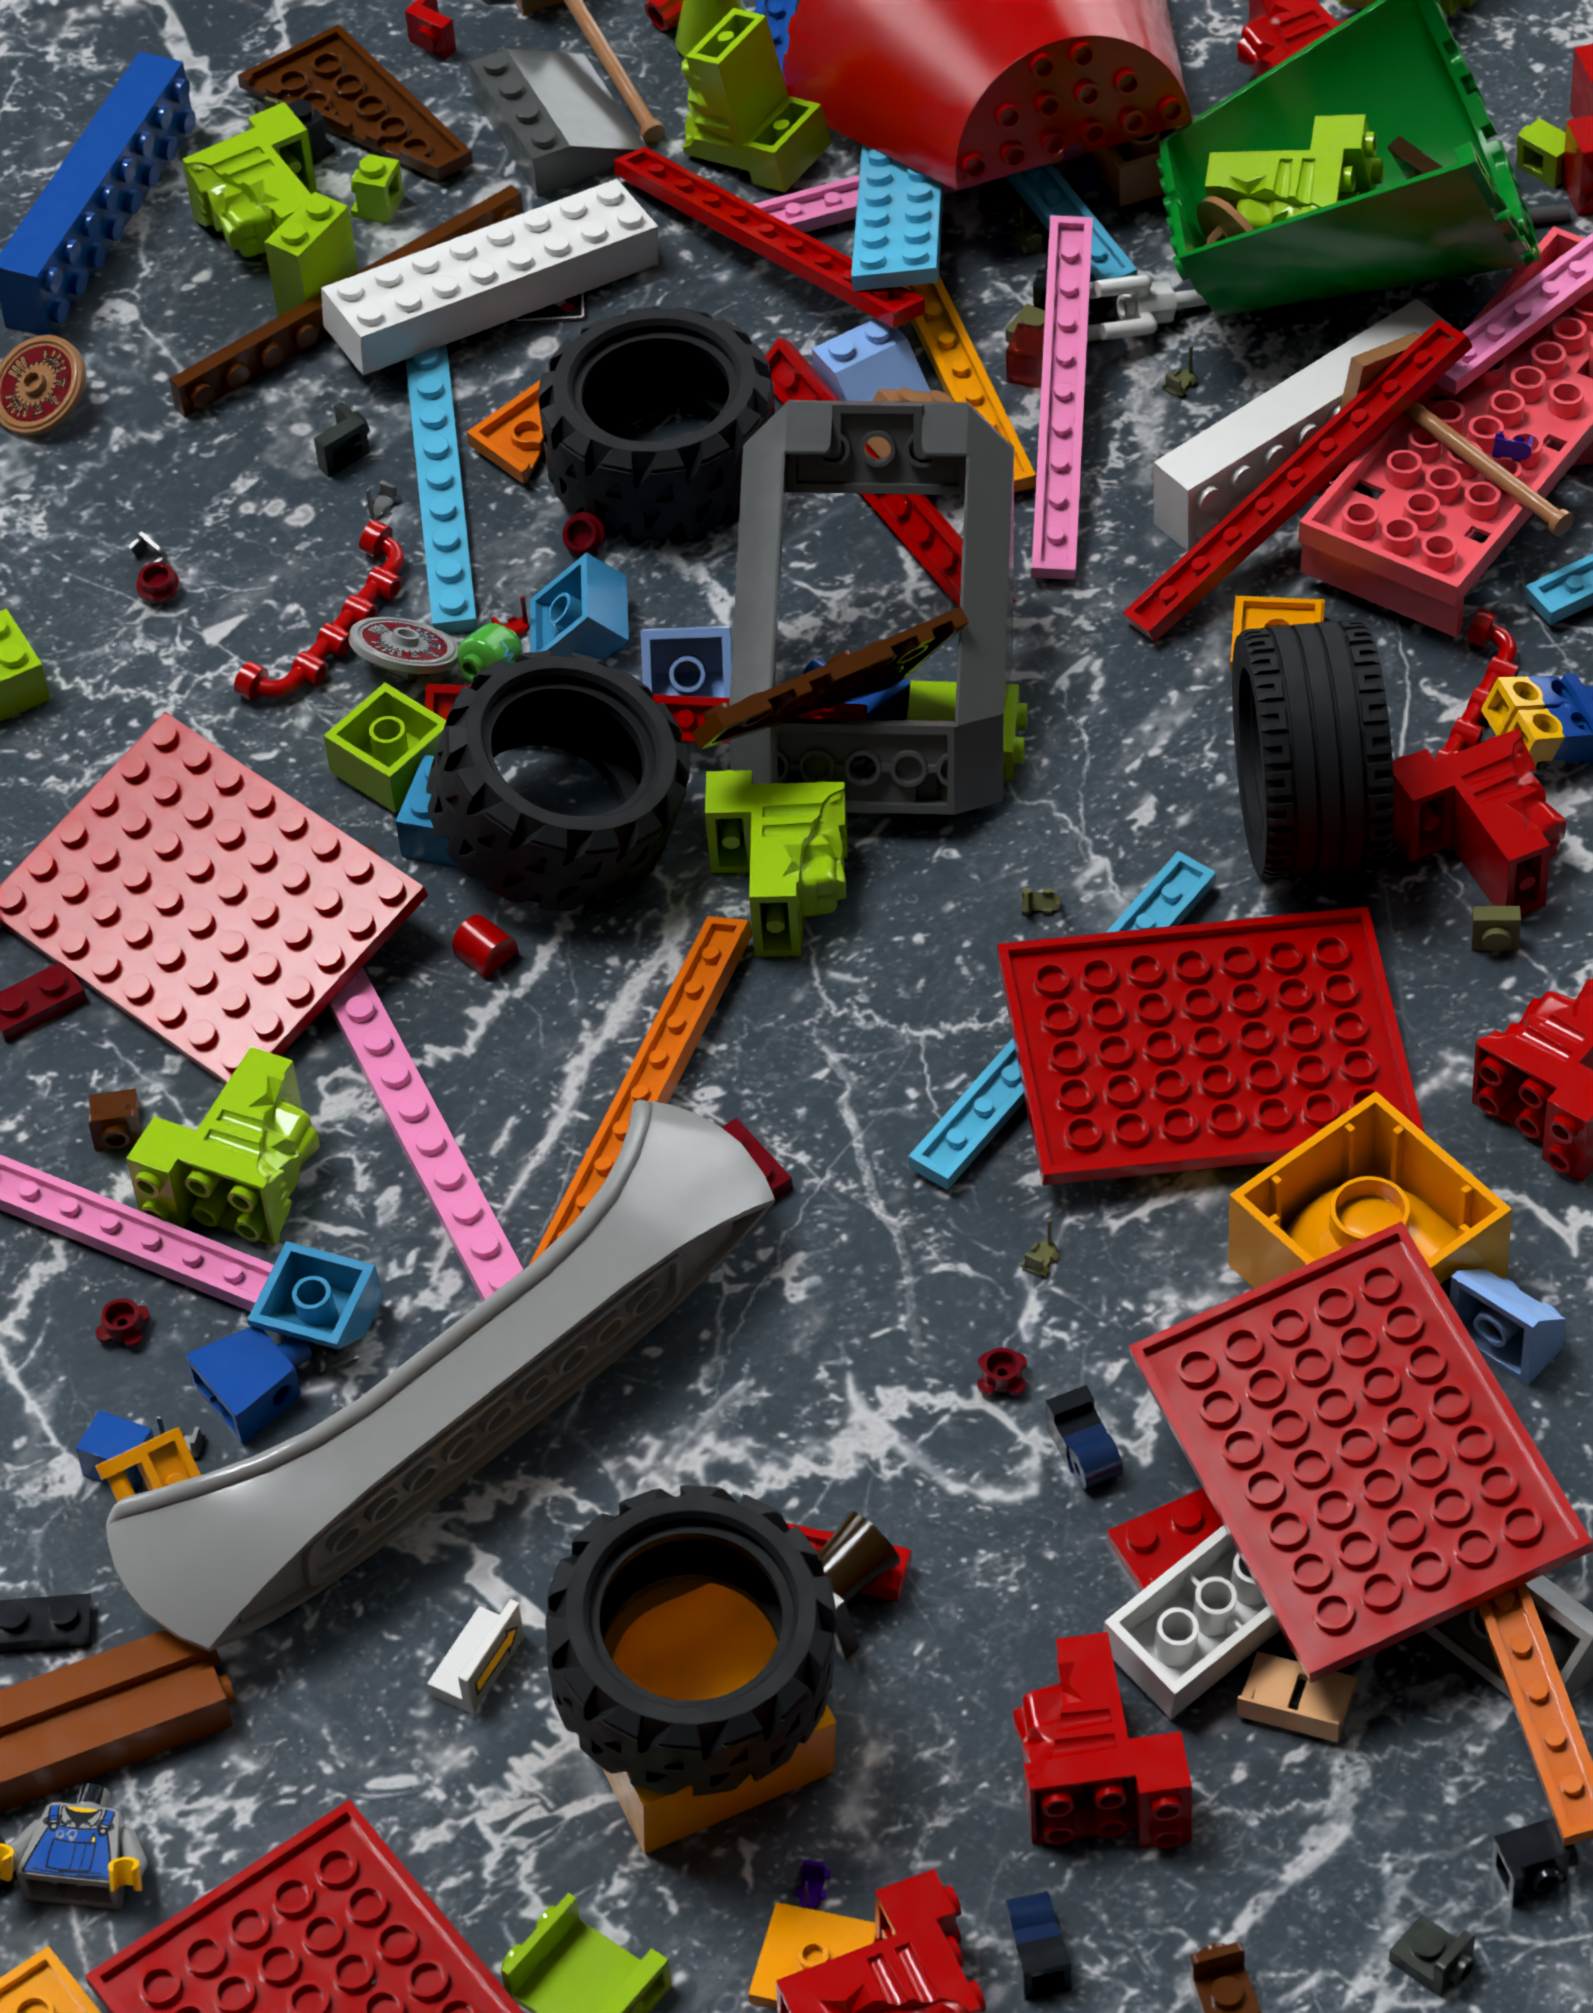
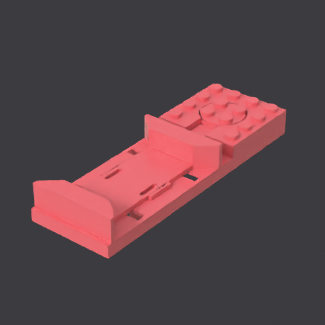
[1298,226,1593,638]

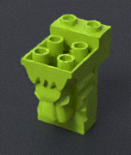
[681,8,832,192]
[182,102,317,257]
[1205,115,1384,229]
[705,770,849,957]
[126,1047,320,1246]

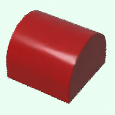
[452,914,519,978]

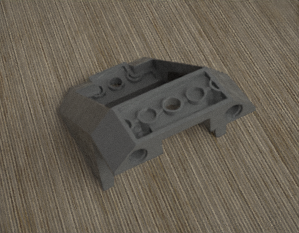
[729,400,1014,815]

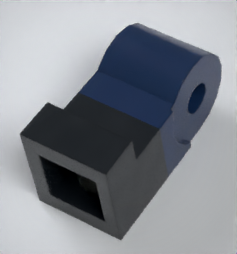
[1046,1385,1123,1489]
[1005,1891,1072,2000]

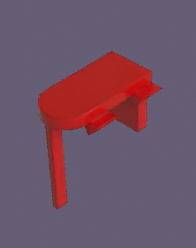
[491,596,529,636]

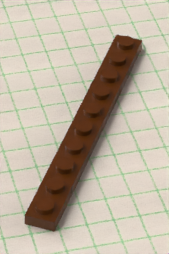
[169,185,523,418]

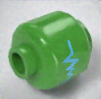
[457,623,523,682]

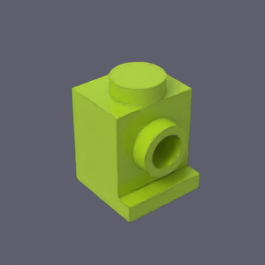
[1516,118,1565,188]
[350,154,405,224]

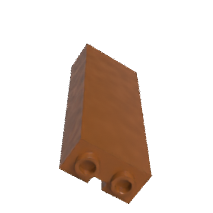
[0,1629,237,1813]

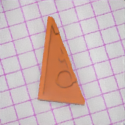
[466,380,545,484]

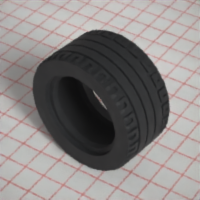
[1232,619,1394,879]

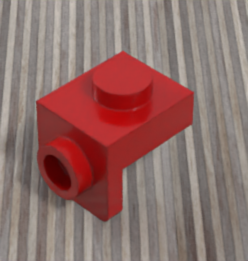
[405,0,456,59]

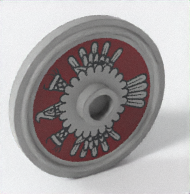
[349,617,459,681]

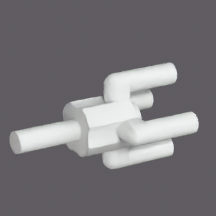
[1087,274,1208,342]

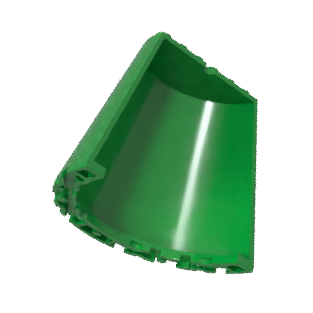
[1156,0,1541,316]

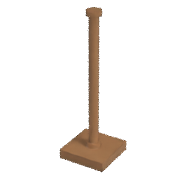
[516,0,665,143]
[1340,333,1574,536]

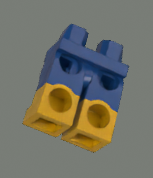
[1481,673,1593,766]

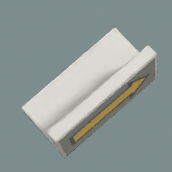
[427,1599,525,1714]

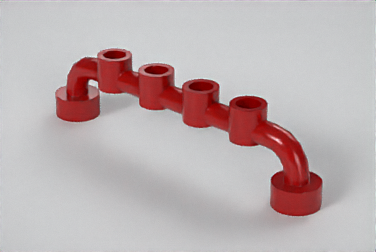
[234,520,404,701]
[1435,608,1520,760]

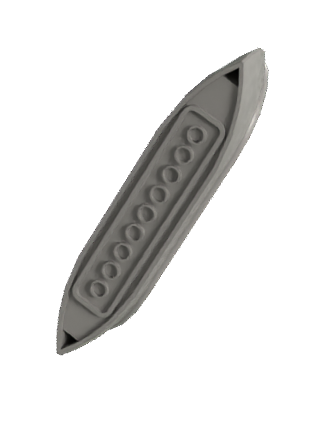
[106,1100,775,1652]

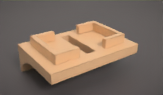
[1237,1651,1357,1742]

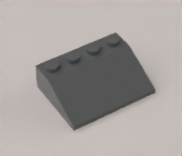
[469,49,647,196]

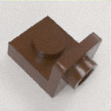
[88,1088,141,1151]
[1190,1942,1261,2013]

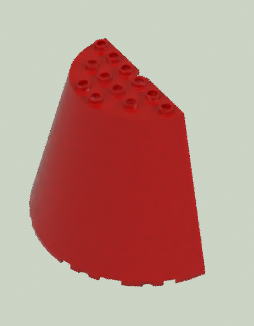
[783,0,1192,190]

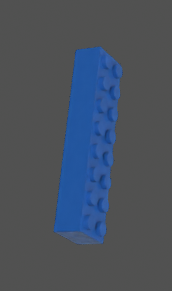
[0,51,196,336]

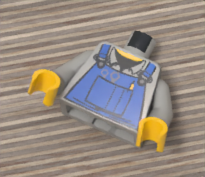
[0,1784,148,1910]

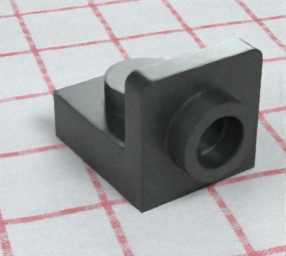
[314,402,370,477]
[1389,1914,1477,1997]

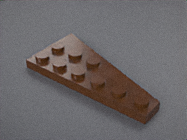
[237,24,473,181]
[692,607,970,750]

